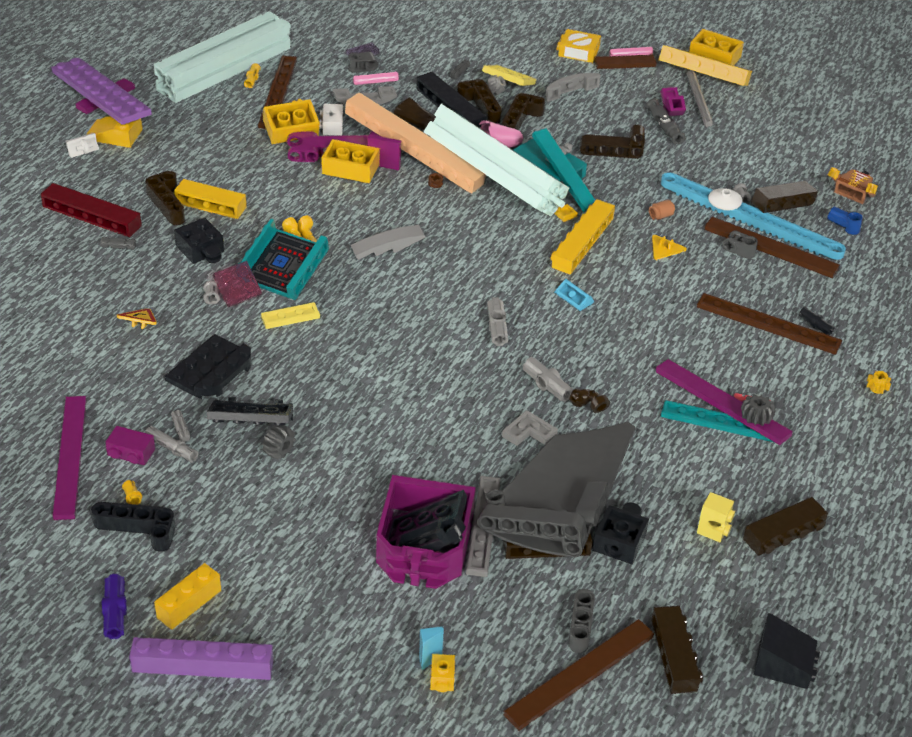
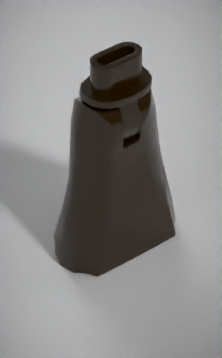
[393,97,436,130]

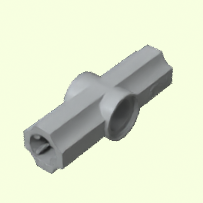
[487,297,508,346]
[523,357,574,402]

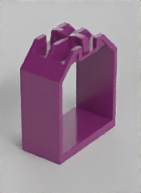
[376,475,476,589]

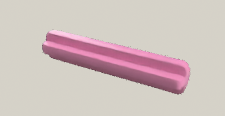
[609,47,653,56]
[353,72,399,85]

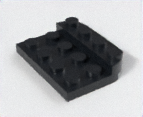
[165,334,251,399]
[207,397,293,426]
[385,490,468,552]

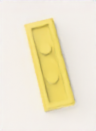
[261,302,320,329]

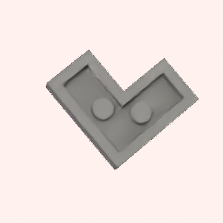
[502,410,558,446]

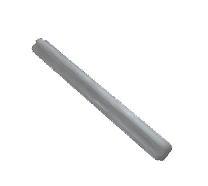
[687,70,713,127]

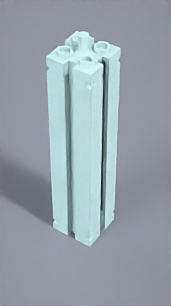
[154,11,291,103]
[424,104,569,216]

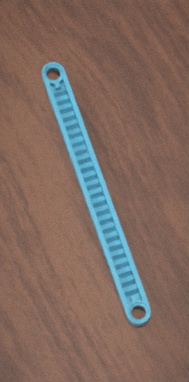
[661,172,846,260]

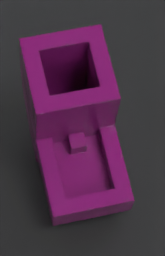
[661,87,686,116]

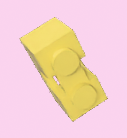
[697,492,735,542]

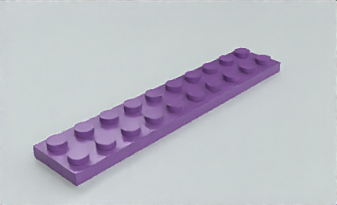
[51,58,152,125]

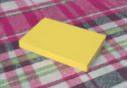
[482,65,536,86]

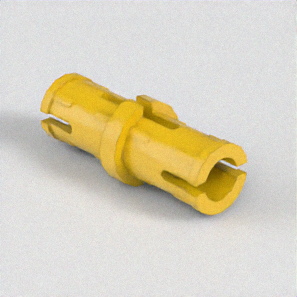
[244,63,261,88]

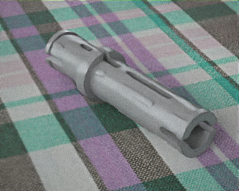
[145,426,199,463]

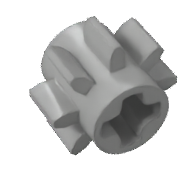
[487,75,506,95]

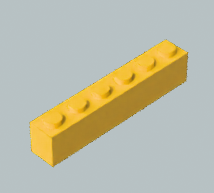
[659,45,752,86]
[550,199,615,275]

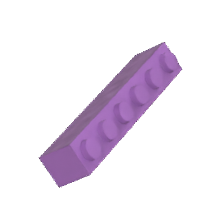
[129,637,273,680]

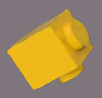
[430,654,455,692]

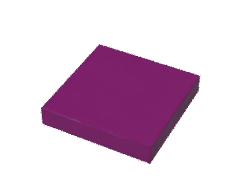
[368,134,401,170]

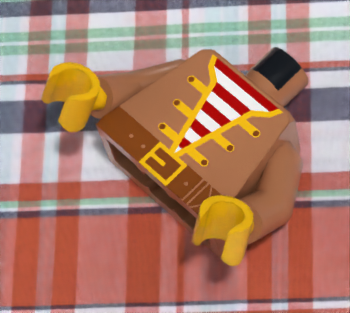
[827,167,878,204]

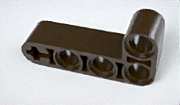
[457,79,501,124]
[502,93,545,130]
[580,124,645,159]
[145,171,185,225]

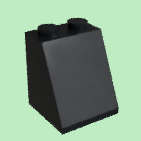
[753,613,820,689]

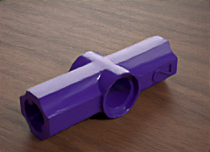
[102,574,127,639]

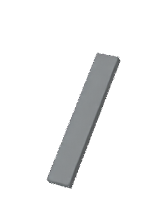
[466,476,501,577]

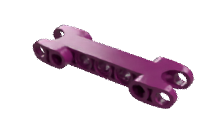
[287,131,381,162]

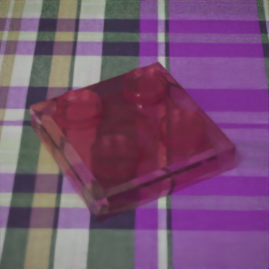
[213,261,262,308]

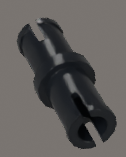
[798,306,835,335]

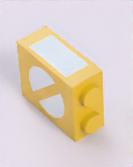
[557,29,601,63]

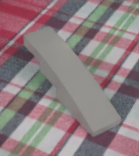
[351,225,425,260]

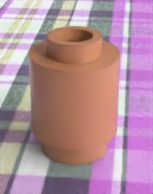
[649,199,675,220]

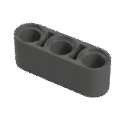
[568,589,595,653]

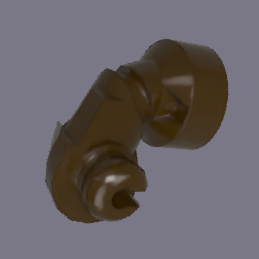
[570,389,610,413]

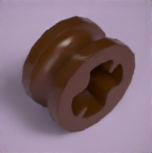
[428,173,443,188]

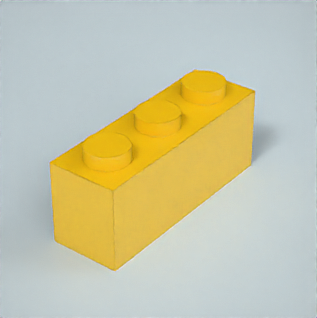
[154,563,221,630]

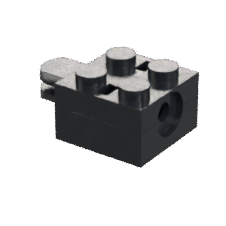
[174,218,224,264]
[592,502,649,565]

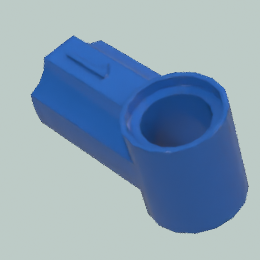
[827,206,863,235]

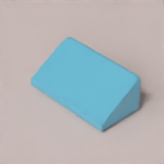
[554,279,594,311]
[419,627,444,670]

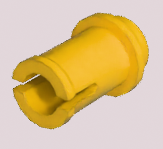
[122,480,142,505]

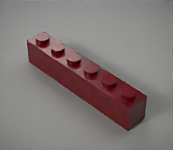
[41,183,142,237]

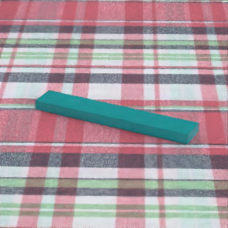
[532,128,595,213]
[661,400,775,443]

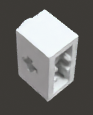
[320,104,343,135]

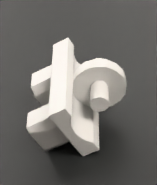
[66,133,99,158]

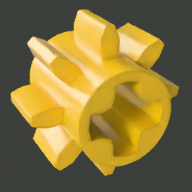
[867,371,891,394]

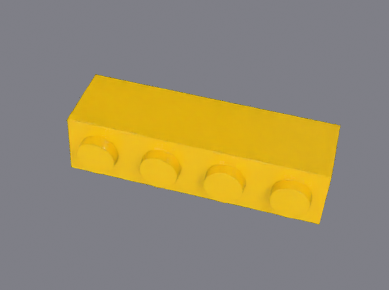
[174,179,247,219]

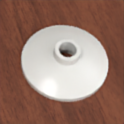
[708,188,742,210]

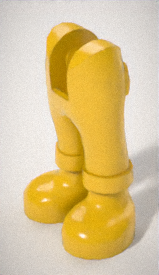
[282,215,317,242]

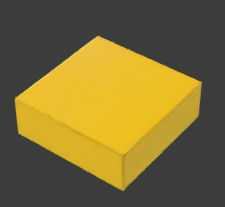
[554,204,578,222]

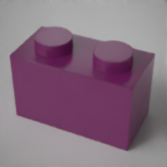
[105,426,155,466]

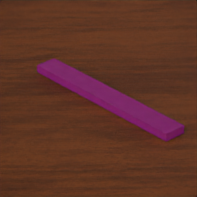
[656,359,793,445]
[53,396,87,520]

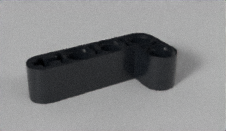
[91,502,176,552]

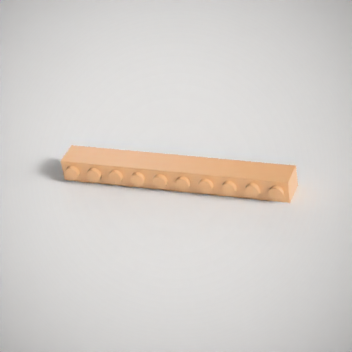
[345,92,486,193]

